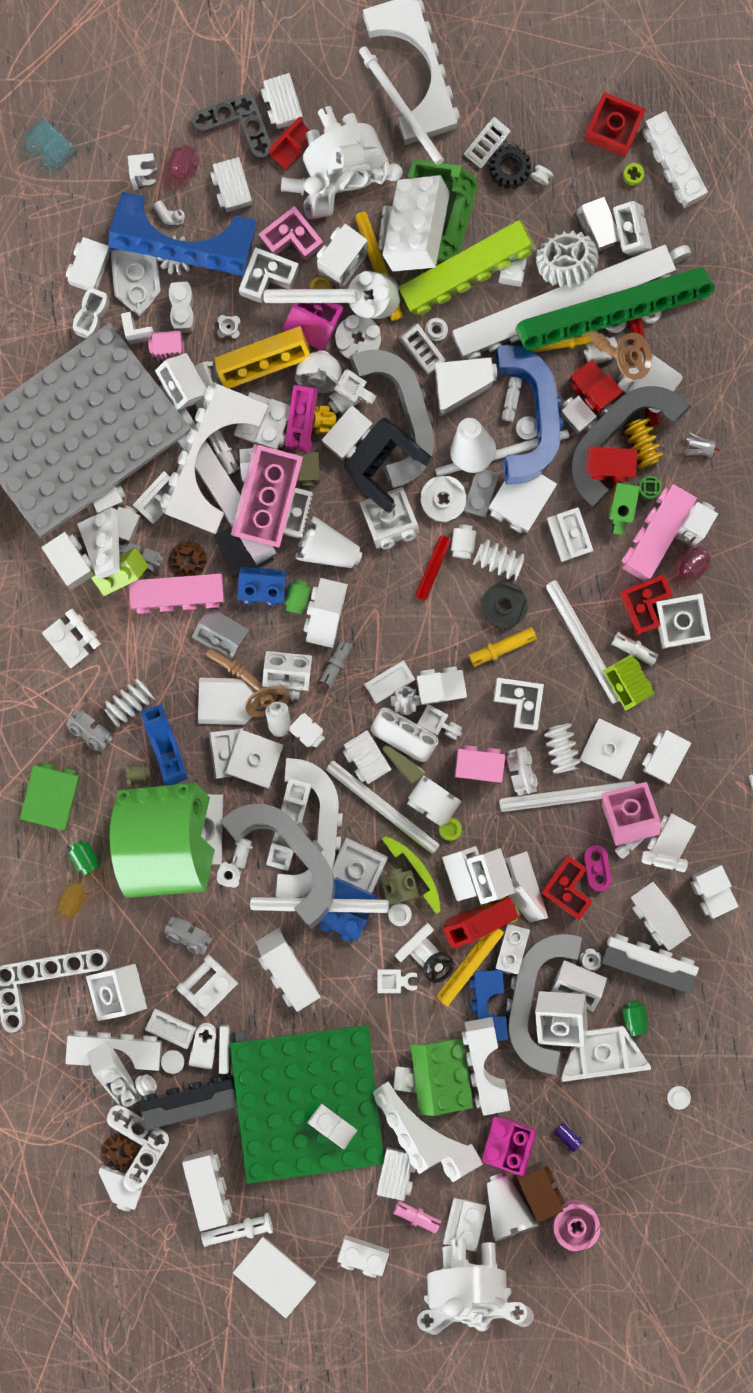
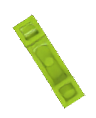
[382,836,440,914]

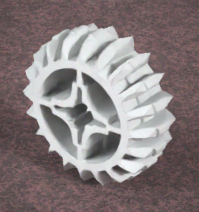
[536,230,599,288]

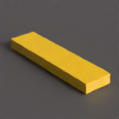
[436,929,504,1007]

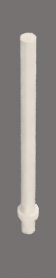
[359,46,444,165]

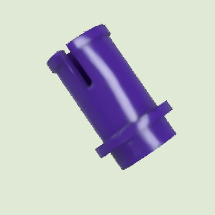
[553,1122,583,1152]

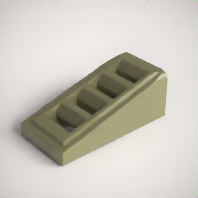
[382,746,426,784]

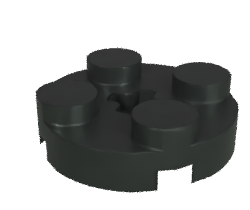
[482,582,528,628]

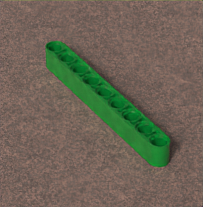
[515,267,715,350]

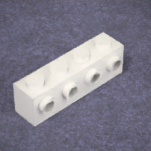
[642,111,708,209]

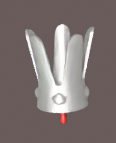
[684,432,720,457]

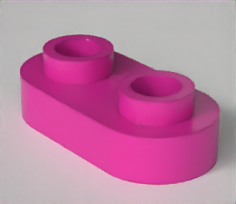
[584,845,611,891]

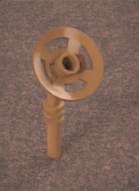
[587,331,652,380]
[206,648,290,717]

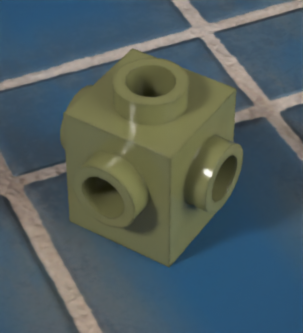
[380,868,419,905]

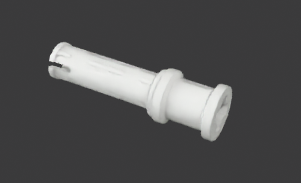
[201,1212,273,1247]

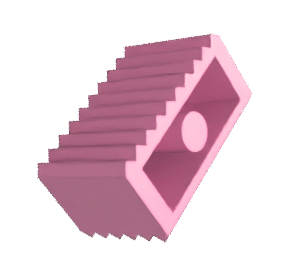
[149,331,184,363]

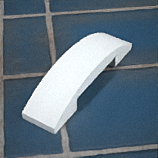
[266,777,312,871]

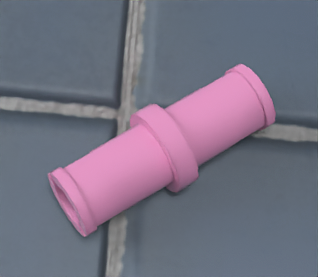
[393,1200,441,1234]

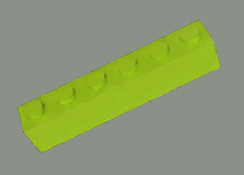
[399,220,537,315]

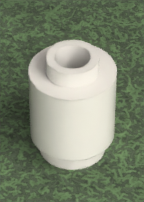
[584,337,617,365]
[328,391,360,415]
[451,524,476,559]
[265,702,291,737]

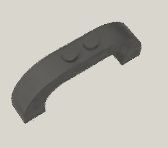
[572,386,691,507]

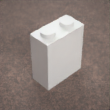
[488,474,557,534]

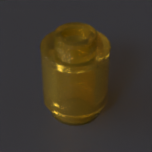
[57,882,88,918]

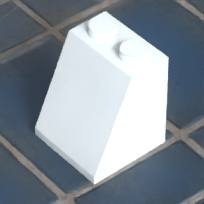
[435,358,497,416]

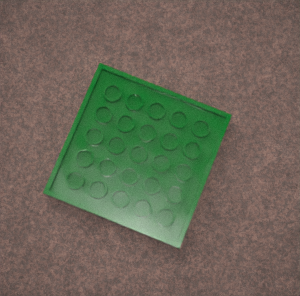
[230,1025,384,1184]

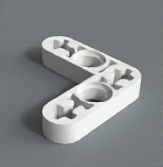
[107,1106,169,1192]

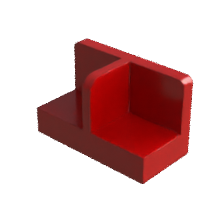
[268,117,310,171]

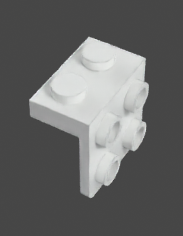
[617,352,683,413]

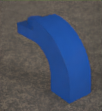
[140,704,188,786]

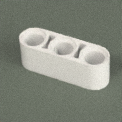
[370,708,438,762]

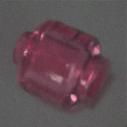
[166,145,200,181]
[676,546,711,580]

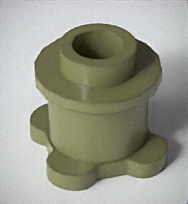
[125,762,151,787]

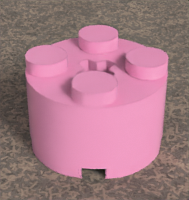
[552,1200,600,1251]

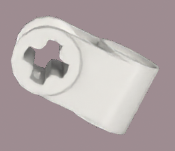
[189,1023,217,1070]

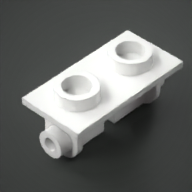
[506,747,538,796]
[496,924,530,975]

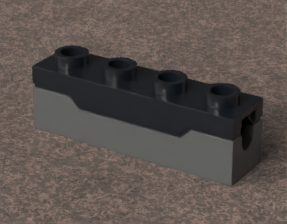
[138,1075,237,1130]

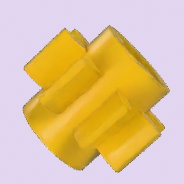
[312,405,336,434]

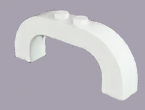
[276,758,343,898]

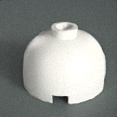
[295,350,341,393]

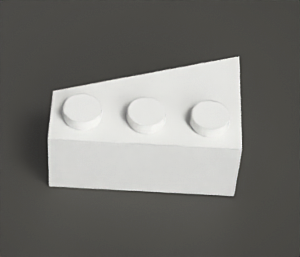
[256,927,321,1012]

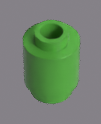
[285,579,311,614]

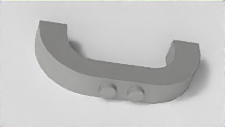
[350,350,434,489]
[220,804,335,929]
[505,933,582,1075]

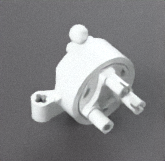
[303,106,403,219]
[417,1238,534,1335]

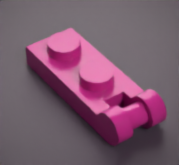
[285,385,318,453]

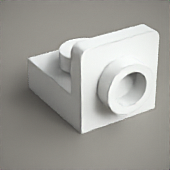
[393,1066,416,1093]

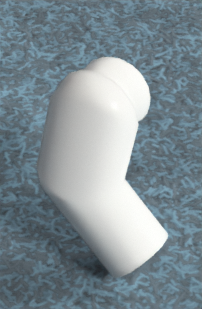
[152,200,185,226]

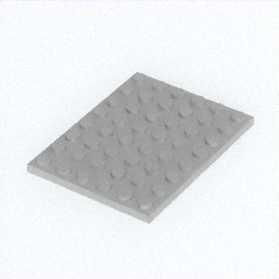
[0,323,191,539]

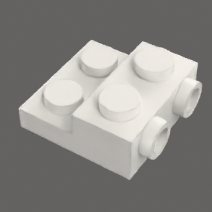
[234,392,290,450]
[359,487,420,549]

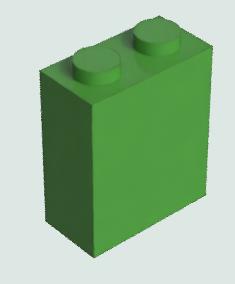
[20,762,81,831]

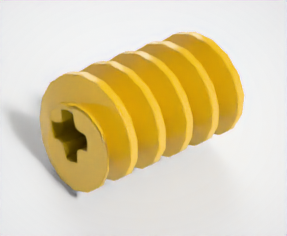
[623,418,663,470]

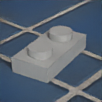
[463,469,499,518]

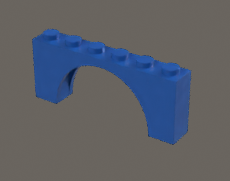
[109,192,257,276]

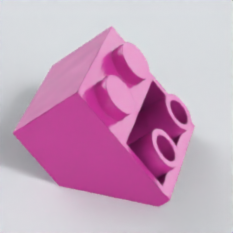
[282,286,344,351]
[481,1116,537,1176]

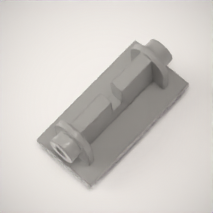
[119,541,164,576]
[66,709,113,753]
[163,916,213,955]

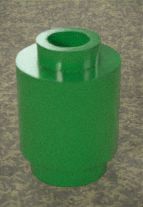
[68,840,99,876]
[622,1000,649,1036]

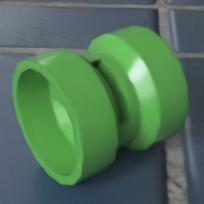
[638,476,662,501]

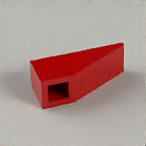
[443,896,520,949]

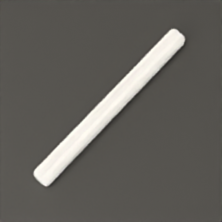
[546,580,620,704]
[326,761,439,854]
[499,781,636,812]
[250,897,389,913]

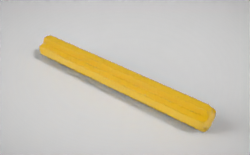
[355,211,403,321]

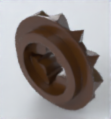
[170,541,207,577]
[102,1133,139,1171]

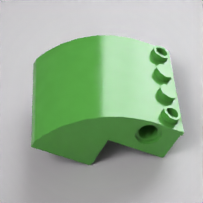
[110,782,215,898]

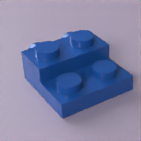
[318,877,378,942]

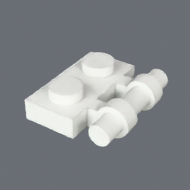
[42,609,101,669]

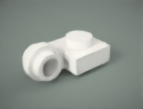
[417,704,462,740]

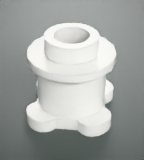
[217,862,242,888]

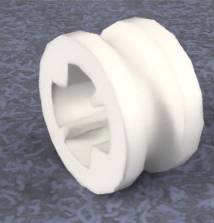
[530,165,554,186]

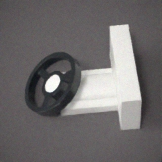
[394,922,454,983]

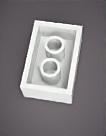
[316,224,368,289]
[182,1149,233,1231]

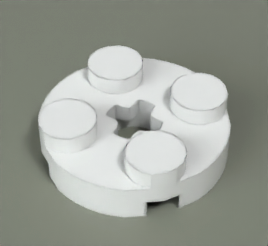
[335,315,381,360]
[420,476,466,523]

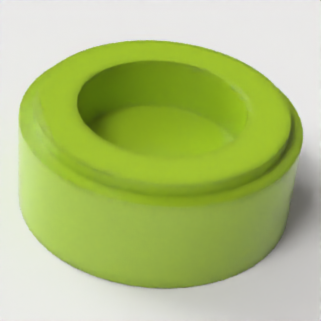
[439,818,462,841]

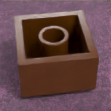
[516,1162,565,1223]

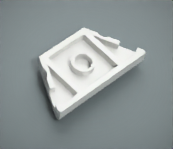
[561,1025,651,1082]

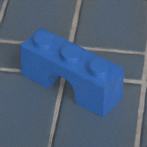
[470,969,508,1041]

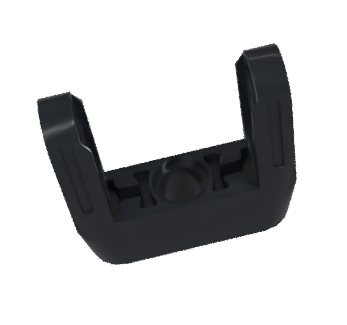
[344,418,433,513]

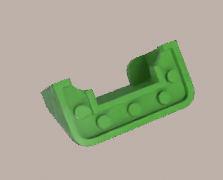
[407,159,478,263]

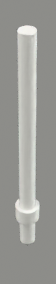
[435,429,569,477]

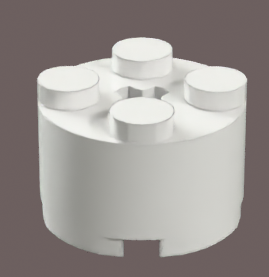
[348,271,400,319]
[407,775,462,827]

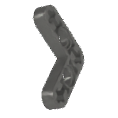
[192,94,271,160]

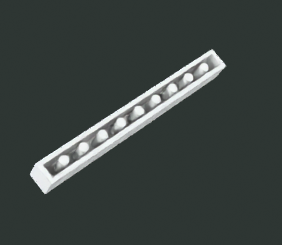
[452,244,676,360]

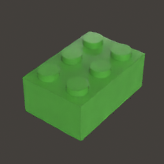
[410,1038,473,1116]

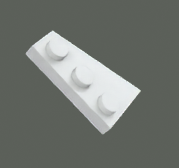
[78,507,120,579]

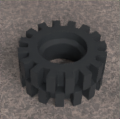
[489,144,531,189]

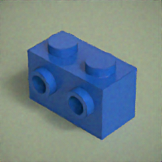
[238,566,287,606]

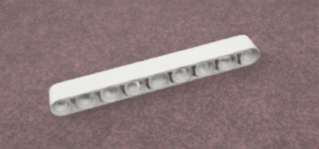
[159,384,276,566]

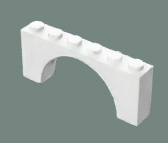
[363,0,460,145]
[160,382,268,534]

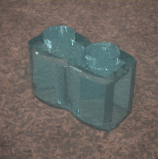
[23,117,77,171]

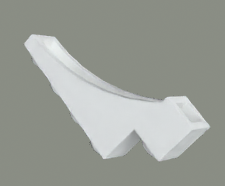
[373,1082,483,1182]

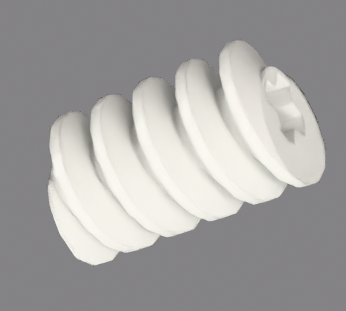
[472,539,524,581]
[105,678,155,728]
[544,723,580,774]

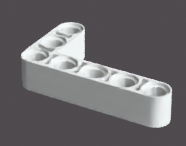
[0,948,109,1032]

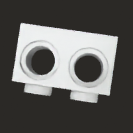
[262,651,312,691]

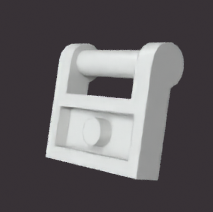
[176,954,238,1017]

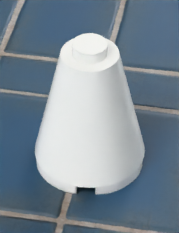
[450,418,496,473]
[295,516,362,568]
[487,1173,538,1241]

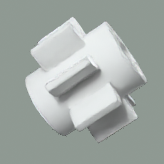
[391,686,420,715]

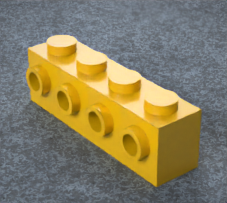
[215,326,310,389]

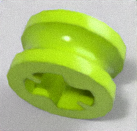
[623,163,644,186]

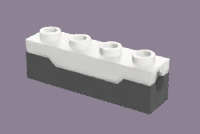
[601,934,699,994]

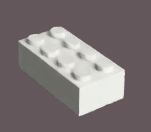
[383,175,450,271]

